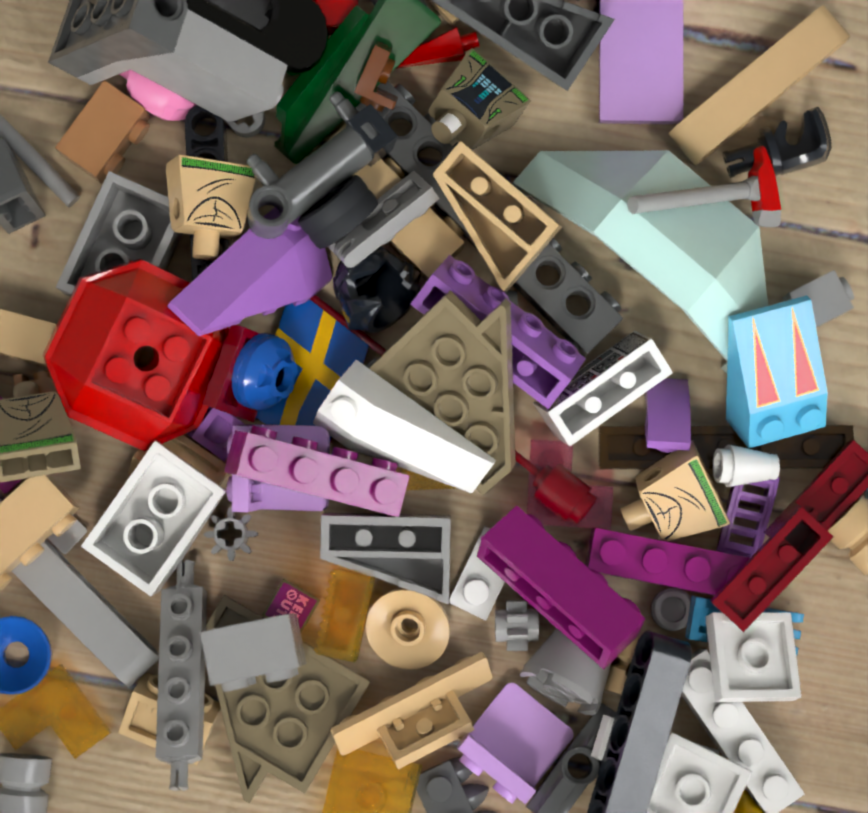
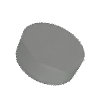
[650,588,691,631]

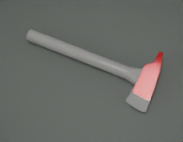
[627,146,781,228]

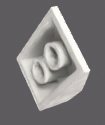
[81,441,226,596]

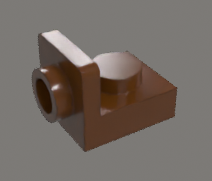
[354,41,398,112]

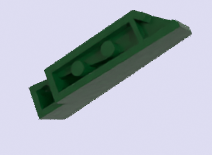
[274,0,441,164]

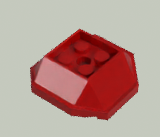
[43,259,229,452]

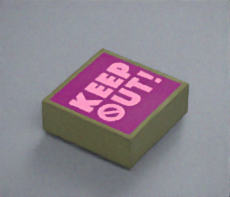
[262,579,320,633]

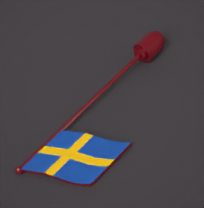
[255,295,598,525]

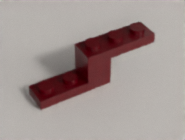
[710,439,868,632]

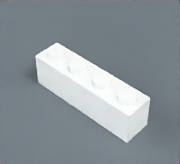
[681,648,805,813]

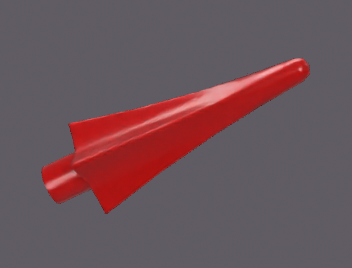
[396,27,480,69]

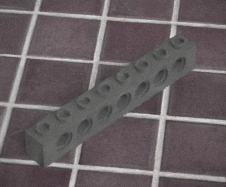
[356,81,623,357]

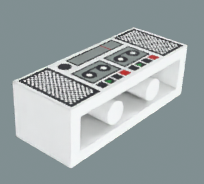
[533,331,673,447]

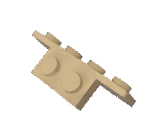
[330,652,493,769]

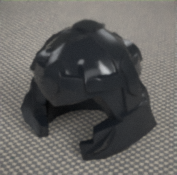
[333,246,421,333]

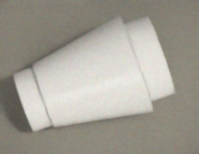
[713,444,780,487]

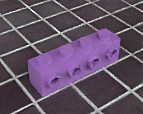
[410,255,586,409]

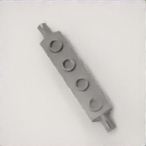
[156,560,207,791]

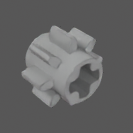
[204,508,258,561]
[495,600,539,651]

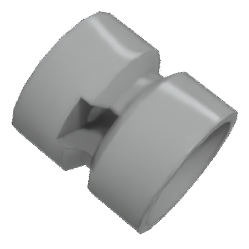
[0,753,52,813]

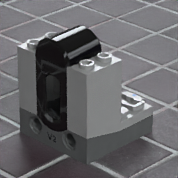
[48,0,329,122]

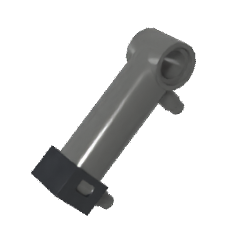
[247,92,398,239]

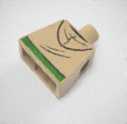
[166,155,256,260]
[620,440,730,541]

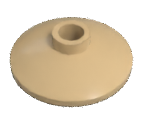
[365,588,450,669]

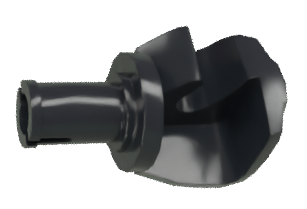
[723,107,832,178]

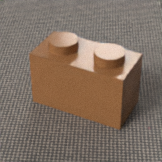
[55,80,150,184]

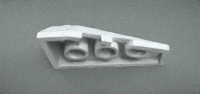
[313,360,496,493]

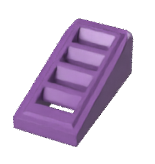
[716,477,780,558]

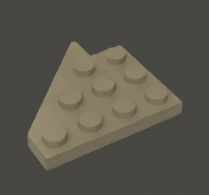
[369,290,516,496]
[206,595,371,803]

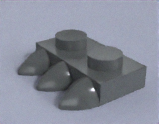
[411,757,497,813]

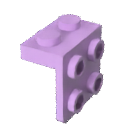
[227,424,330,512]
[457,682,574,805]

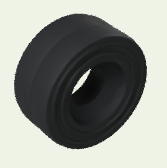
[298,175,378,249]

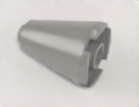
[520,628,611,716]

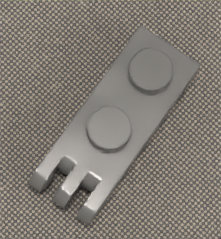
[328,171,440,268]

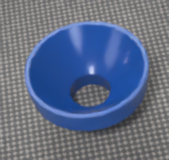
[232,333,298,411]
[0,616,52,695]

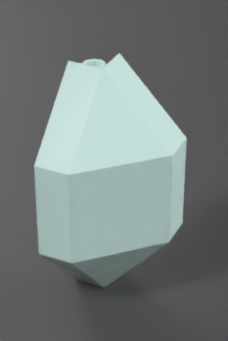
[512,150,768,373]

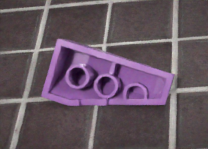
[167,207,333,336]

